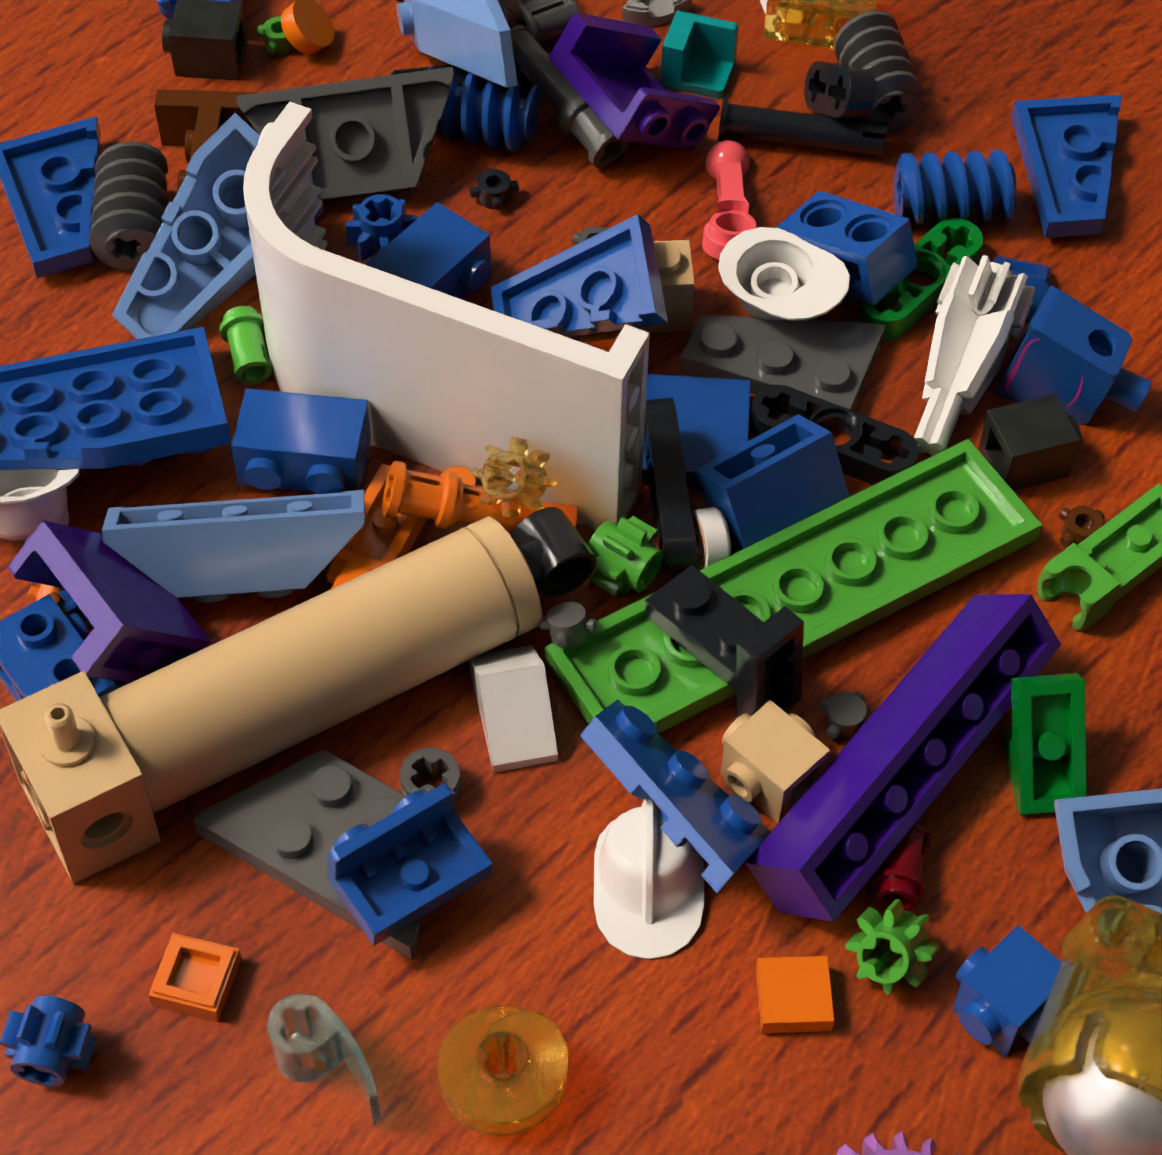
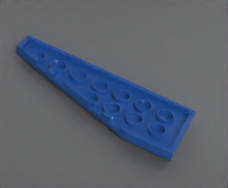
[0,327,231,470]

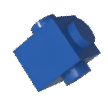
[952,925,1073,1057]

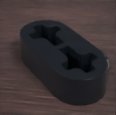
[804,61,875,121]

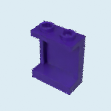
[548,12,720,150]
[8,520,212,683]

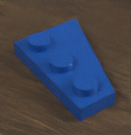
[580,700,771,893]

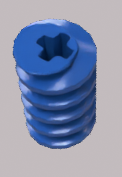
[428,65,541,152]
[893,150,1016,225]

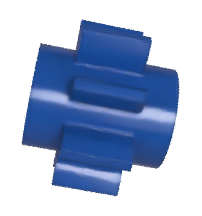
[345,194,417,261]
[0,996,97,1087]

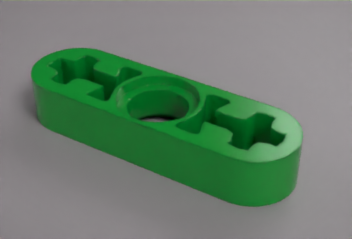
[858,218,983,340]

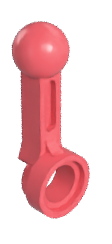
[702,140,758,260]

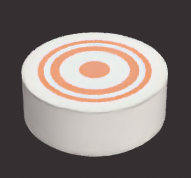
[691,507,731,570]

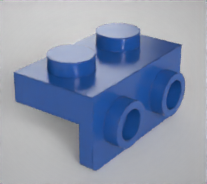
[328,783,493,946]

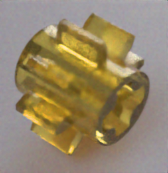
[472,437,557,519]

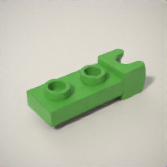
[1037,483,1162,631]

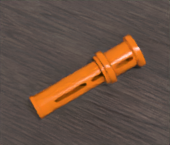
[382,461,577,533]

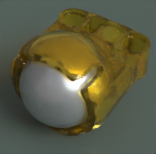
[1018,896,1162,1155]

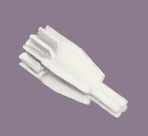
[914,255,1035,456]

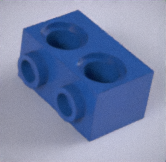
[776,190,918,305]

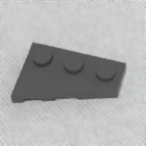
[679,315,886,411]

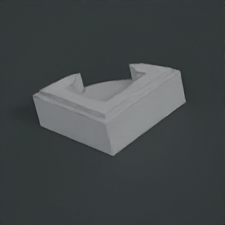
[622,0,692,26]

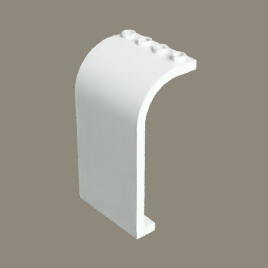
[243,102,650,530]

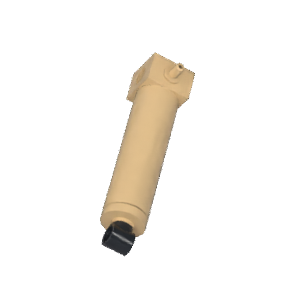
[0,507,597,885]

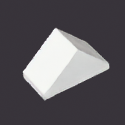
[468,645,558,773]

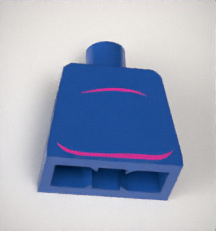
[995,285,1152,425]

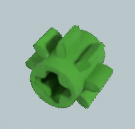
[588,516,664,597]
[845,899,940,994]

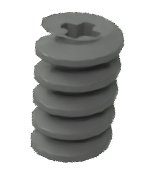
[834,10,924,133]
[89,141,168,272]

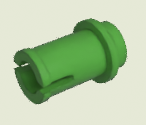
[219,306,273,385]

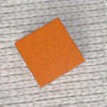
[148,933,242,1022]
[755,956,835,1034]

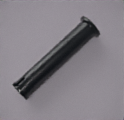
[718,97,888,158]

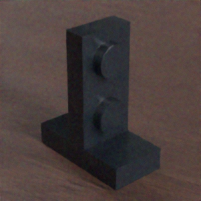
[645,565,804,718]

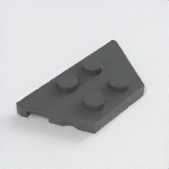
[236,67,455,202]
[193,749,420,960]

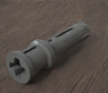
[510,25,631,168]

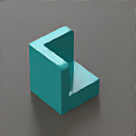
[660,10,739,99]

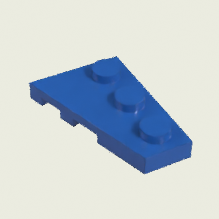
[1011,94,1122,238]
[0,116,101,278]
[491,214,668,337]

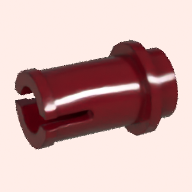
[871,823,931,912]

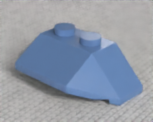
[102,490,365,603]

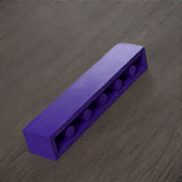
[745,594,1062,922]

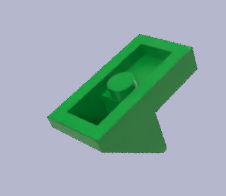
[1001,673,1087,815]

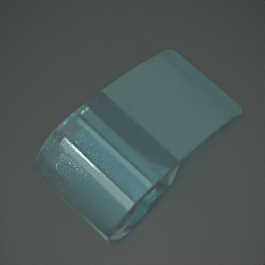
[267,993,381,1125]

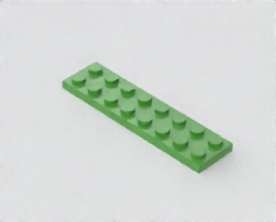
[545,439,1042,734]

